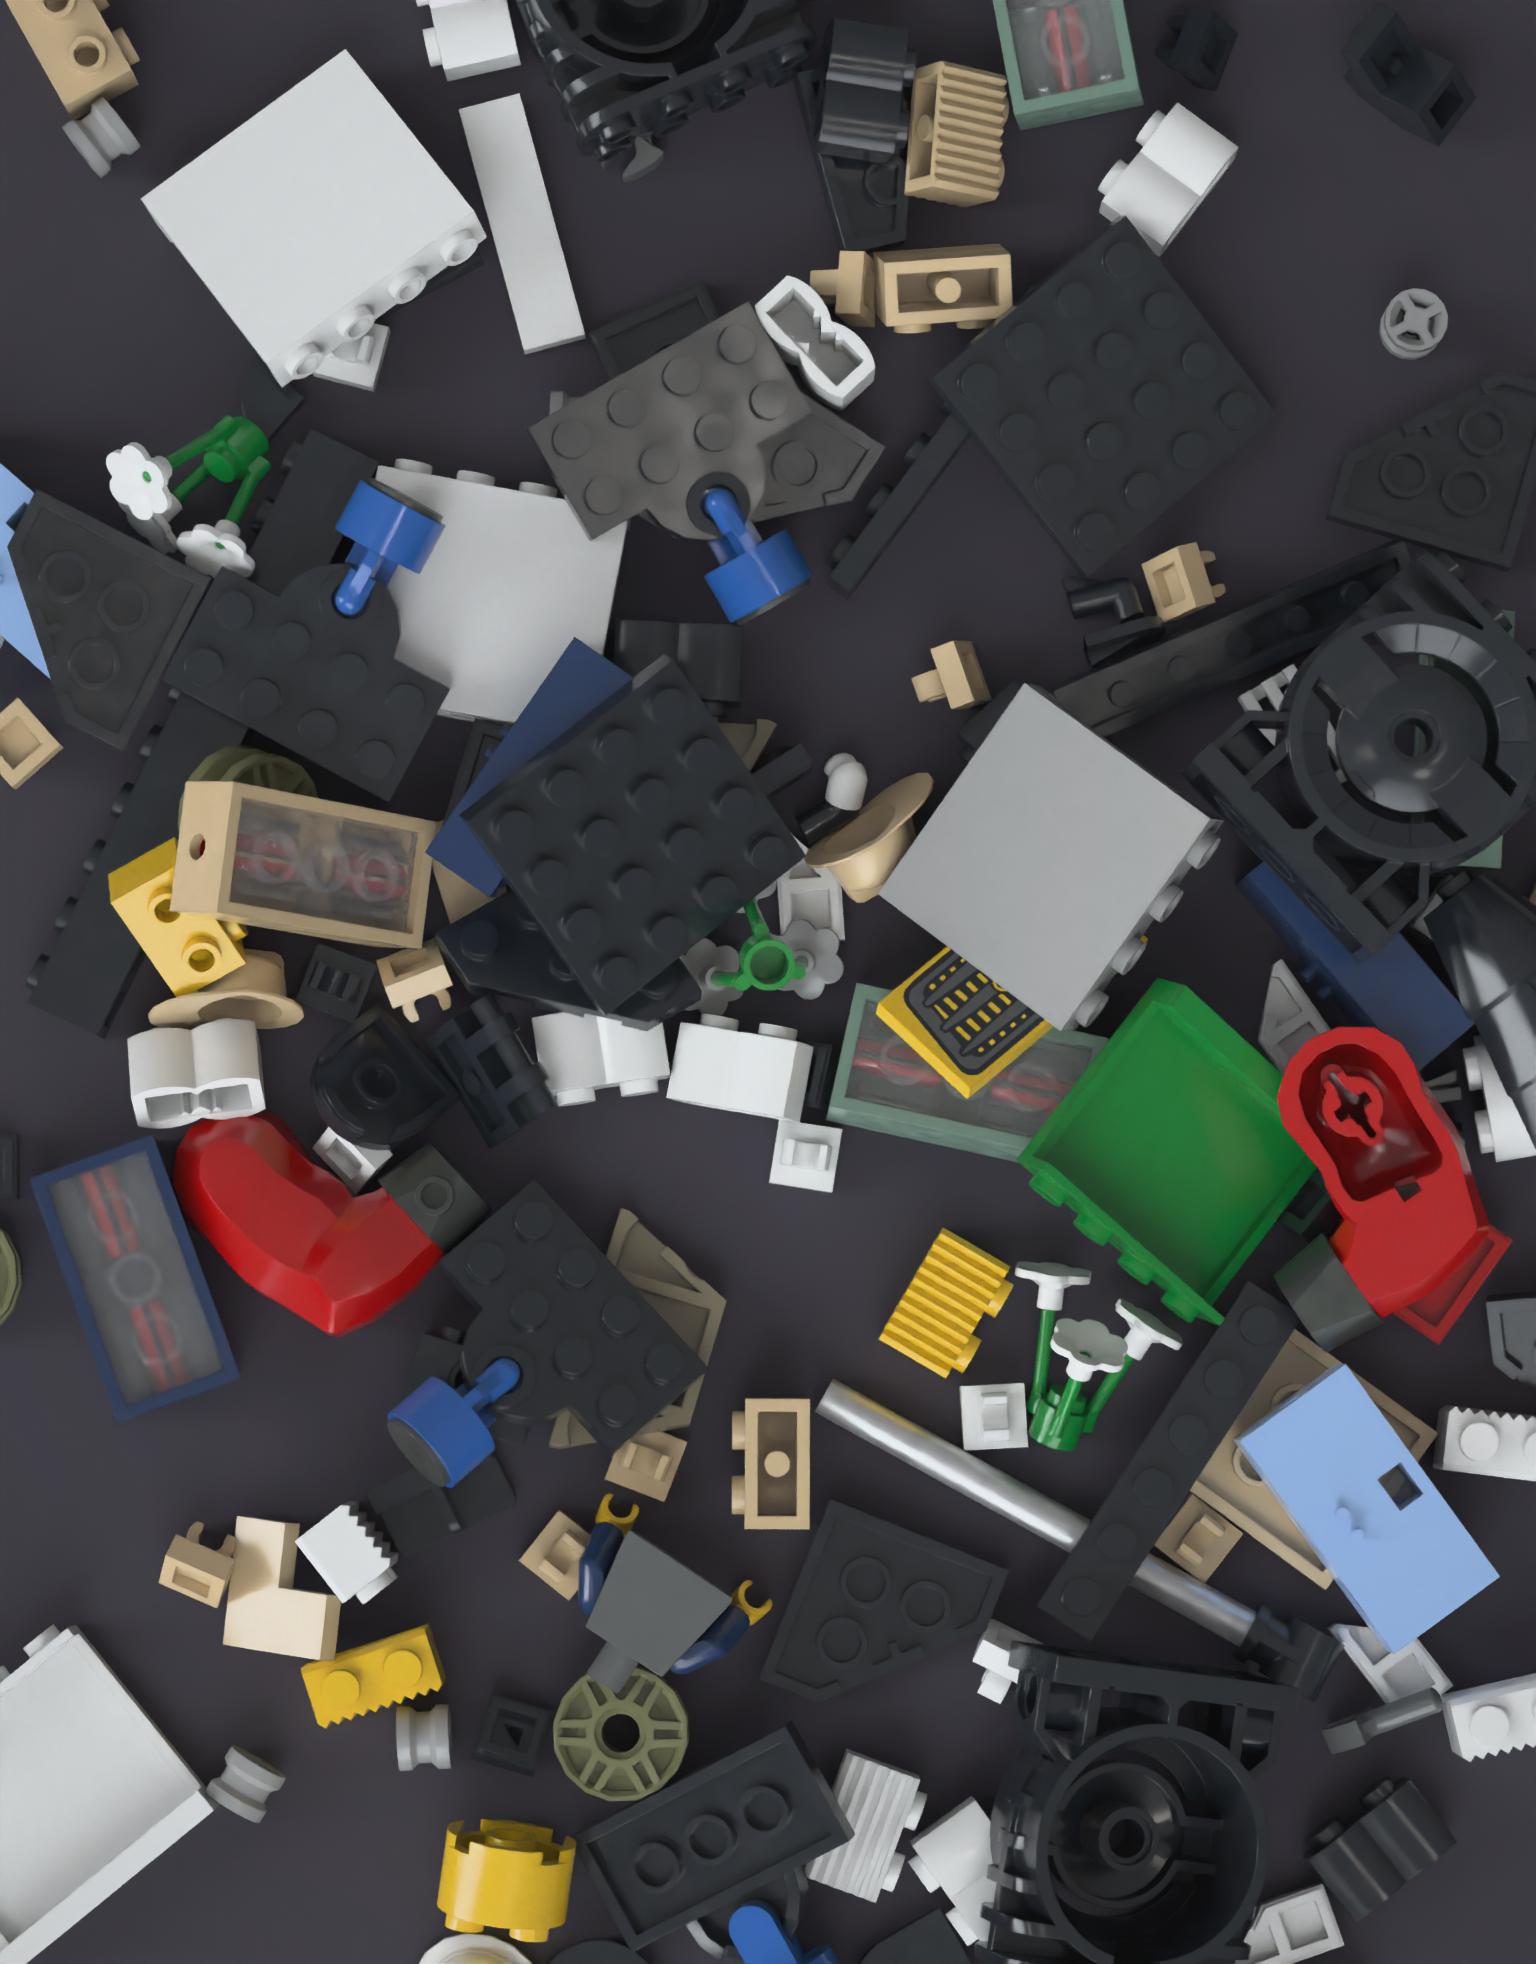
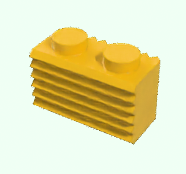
[878,1228,1014,1378]
[301,1624,446,1728]

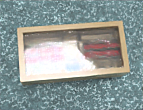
[170,781,437,949]

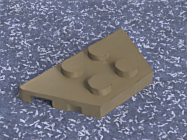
[549,1208,727,1449]

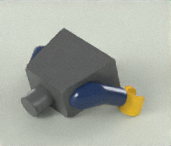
[578,1493,773,1694]

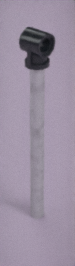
[815,1379,1345,1703]

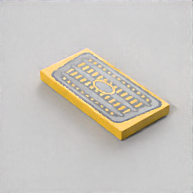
[876,935,1148,1099]

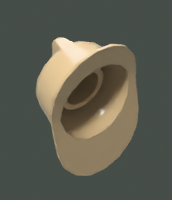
[804,773,934,903]
[148,949,304,1030]

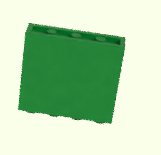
[1016,977,1317,1326]

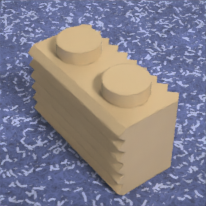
[904,61,1009,207]

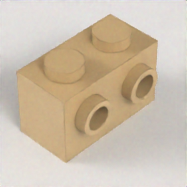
[5,0,140,120]
[874,244,1013,333]
[732,1398,810,1530]

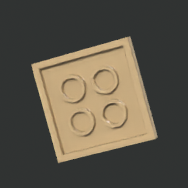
[1190,1329,1438,1590]

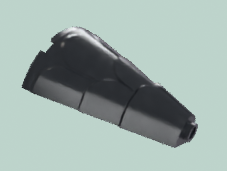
[1423,868,1536,1149]

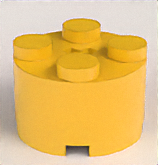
[437,1819,576,1942]

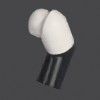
[795,753,868,845]

